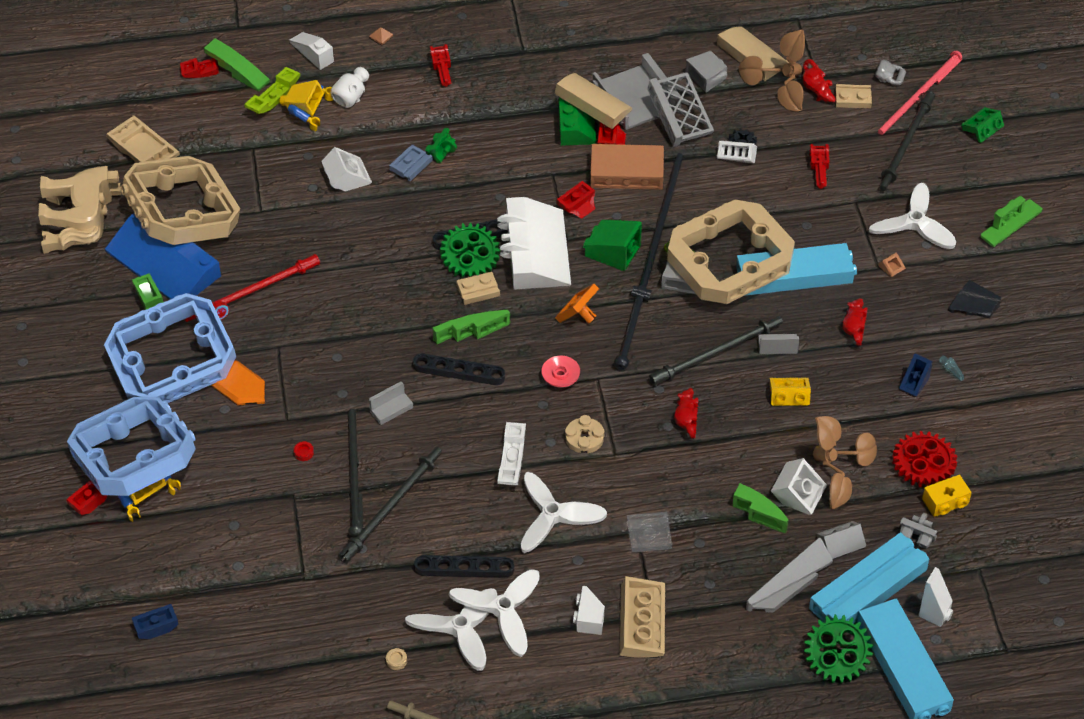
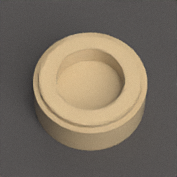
[386,648,407,670]

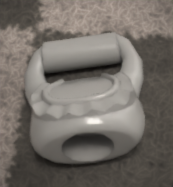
[875,60,906,85]

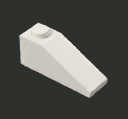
[289,32,334,70]
[919,567,953,627]

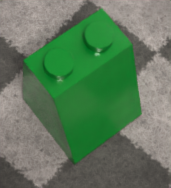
[583,220,642,272]

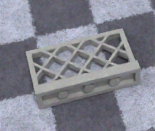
[647,72,714,147]

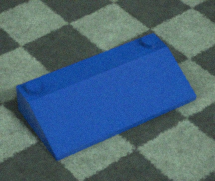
[105,213,221,300]

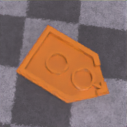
[211,361,265,405]

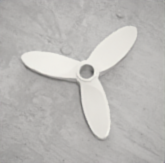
[869,183,956,249]
[521,472,607,553]
[448,570,539,657]
[405,588,497,671]

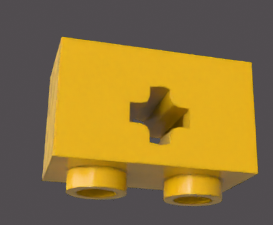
[922,474,972,517]

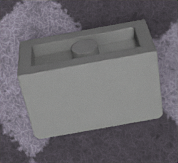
[758,334,799,354]
[369,382,413,425]
[817,521,866,559]

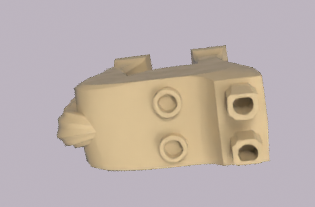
[38,166,121,254]

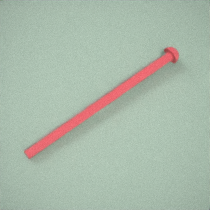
[878,51,962,135]

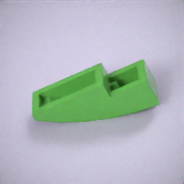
[132,273,164,321]
[733,483,788,534]

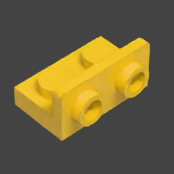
[770,378,811,406]

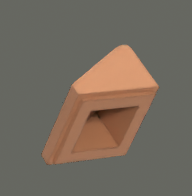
[877,252,906,277]

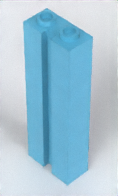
[736,243,857,296]
[809,532,929,624]
[857,598,954,719]

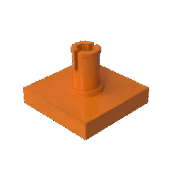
[555,284,599,324]

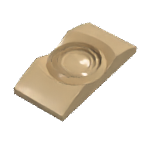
[107,116,180,163]

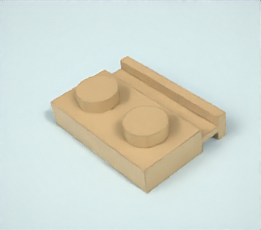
[835,84,872,108]
[456,272,500,305]

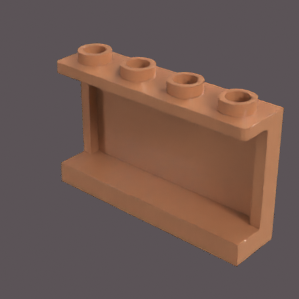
[591,144,664,190]

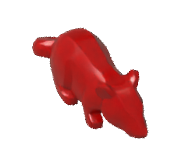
[802,59,835,102]
[843,298,868,346]
[674,388,698,439]

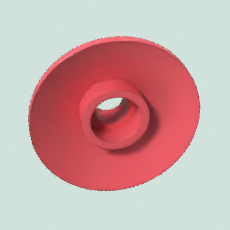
[542,356,580,387]

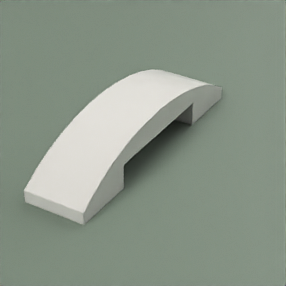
[498,422,526,485]

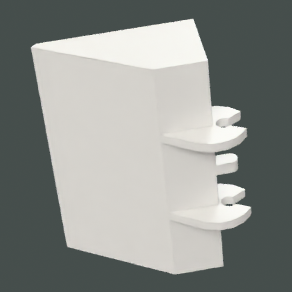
[497,197,571,290]

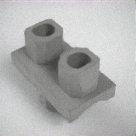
[900,513,937,549]

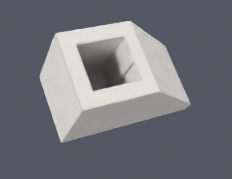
[573,586,605,635]

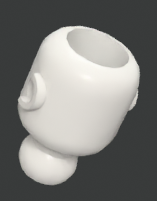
[331,67,369,108]

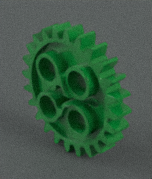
[440,223,500,279]
[804,614,873,684]

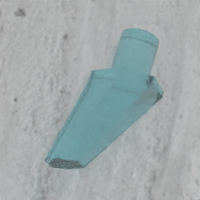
[939,356,964,381]

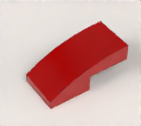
[180,58,219,78]

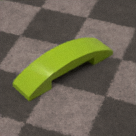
[244,67,300,114]

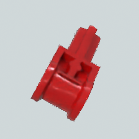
[429,44,451,87]
[809,144,830,189]

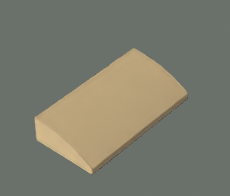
[717,27,789,81]
[555,73,632,129]
[620,576,665,657]

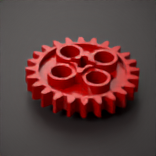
[892,431,957,488]

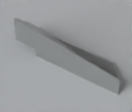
[746,538,833,613]

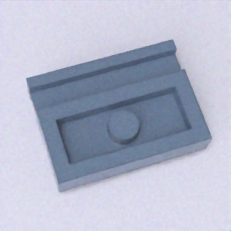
[389,145,432,181]

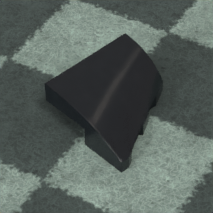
[948,280,1002,318]

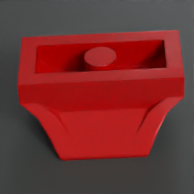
[598,122,626,145]
[556,181,595,219]
[66,480,108,515]

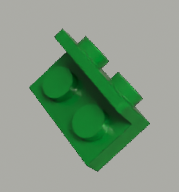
[961,107,1004,143]

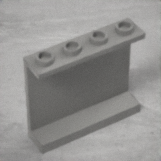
[591,53,681,130]

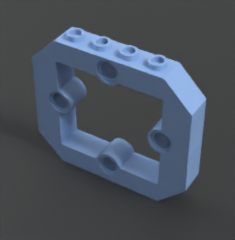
[104,293,236,403]
[67,397,195,496]

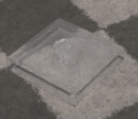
[627,512,672,552]

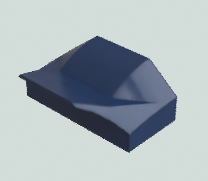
[132,604,179,639]

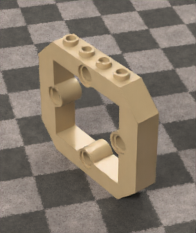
[121,156,240,245]
[667,200,795,304]

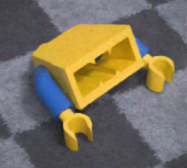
[280,80,333,131]
[118,475,181,522]

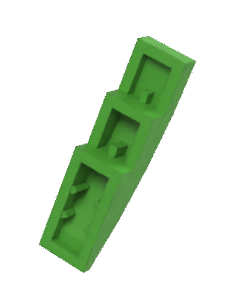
[204,38,270,92]
[433,310,510,344]

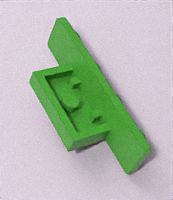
[981,196,1043,247]

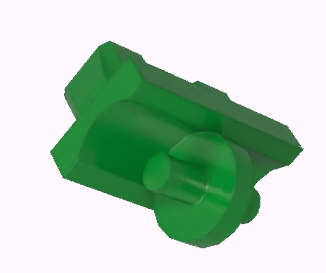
[425,128,457,163]

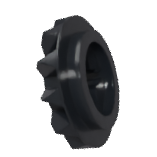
[728,128,757,152]

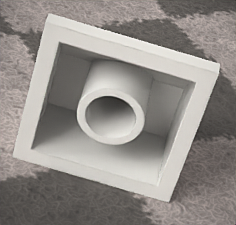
[321,147,372,191]
[771,458,827,515]

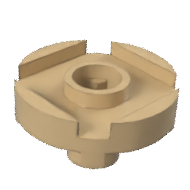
[565,415,604,453]

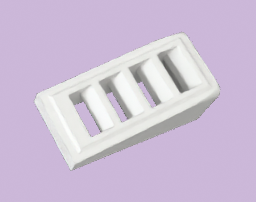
[717,141,757,163]

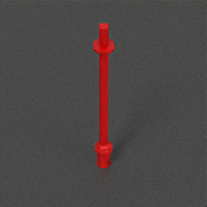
[184,254,320,322]

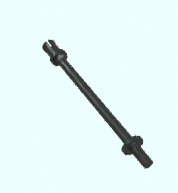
[879,91,935,191]
[649,316,783,386]
[338,447,442,563]

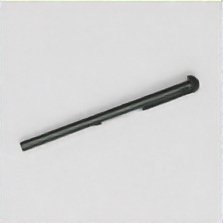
[348,409,363,537]

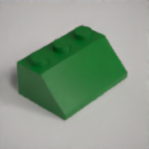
[559,97,596,146]

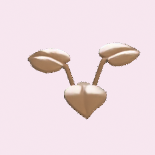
[739,30,805,111]
[813,416,877,509]

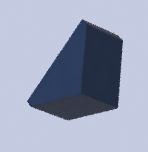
[899,353,933,396]

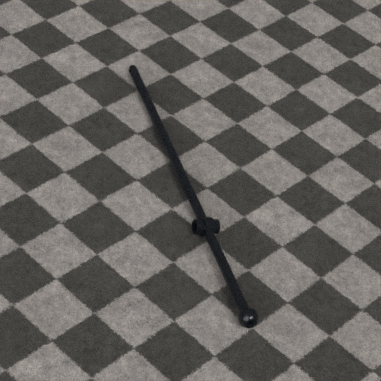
[614,153,683,370]

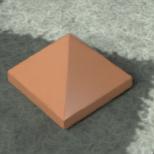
[369,27,393,45]

